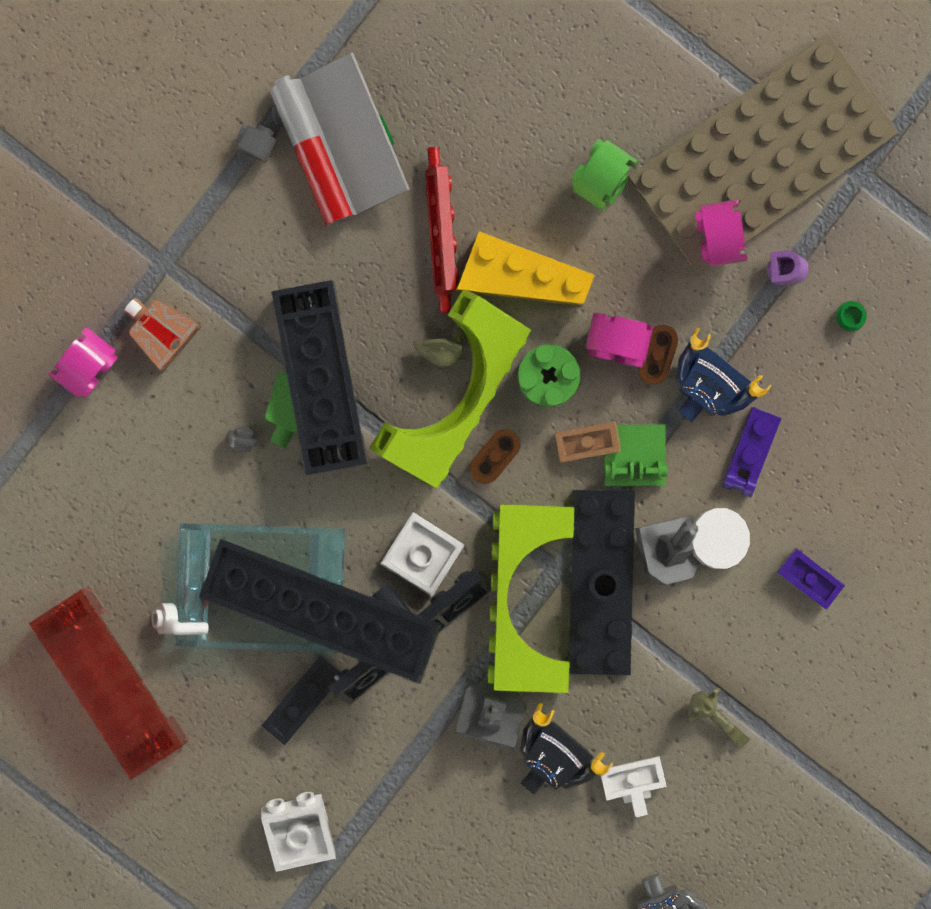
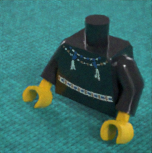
[520,703,613,794]

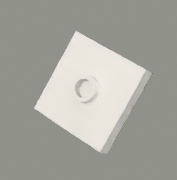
[380,512,465,597]

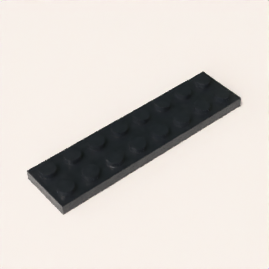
[199,539,442,683]

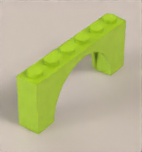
[369,289,531,489]
[488,505,574,693]

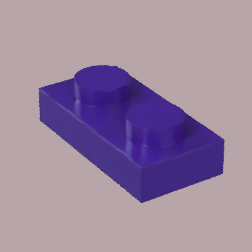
[777,548,845,610]

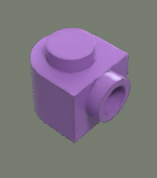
[767,250,809,286]

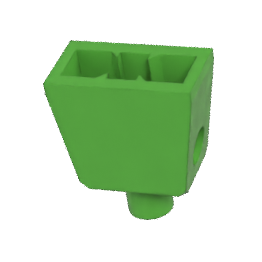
[265,371,298,449]

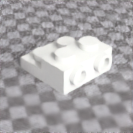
[261,792,336,872]

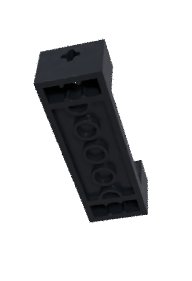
[271,280,369,475]

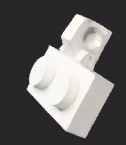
[601,756,667,817]

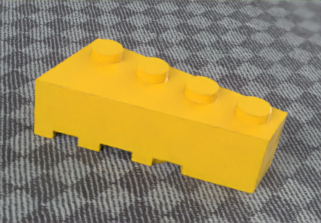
[457,232,594,306]

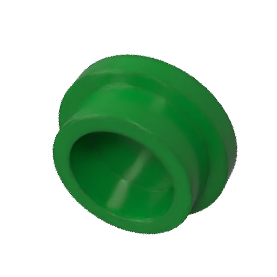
[836,301,867,332]

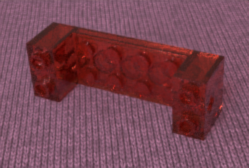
[29,587,189,780]

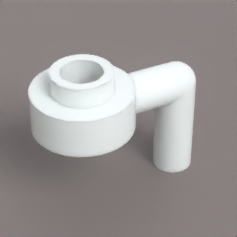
[152,603,208,635]

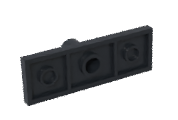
[569,490,635,675]
[329,569,491,705]

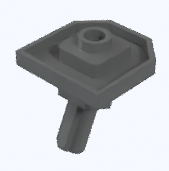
[635,515,700,585]
[455,679,526,750]

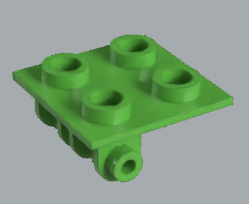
[604,424,667,486]

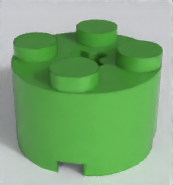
[571,139,639,212]
[518,345,580,407]

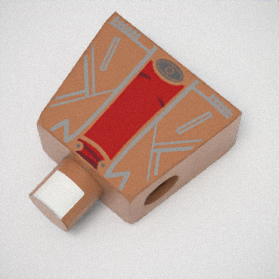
[124,298,201,371]

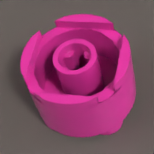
[695,200,747,267]
[585,312,653,367]
[48,327,118,398]

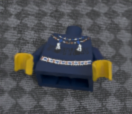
[676,328,771,423]

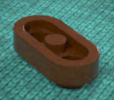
[638,325,678,385]
[470,429,520,484]

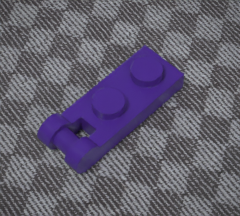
[722,407,782,498]

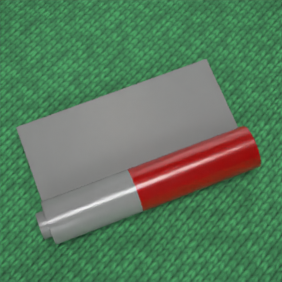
[270,53,410,227]

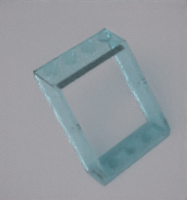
[175,523,345,652]

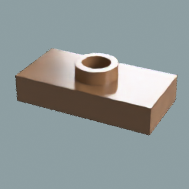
[555,421,622,463]

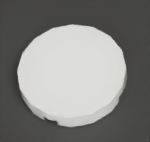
[691,508,750,569]

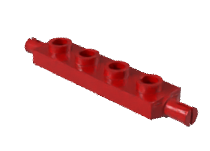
[425,147,459,313]

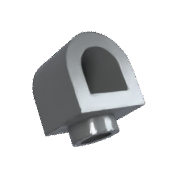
[235,124,277,163]

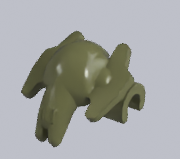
[413,325,468,367]
[688,688,751,748]

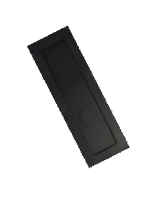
[261,654,341,745]

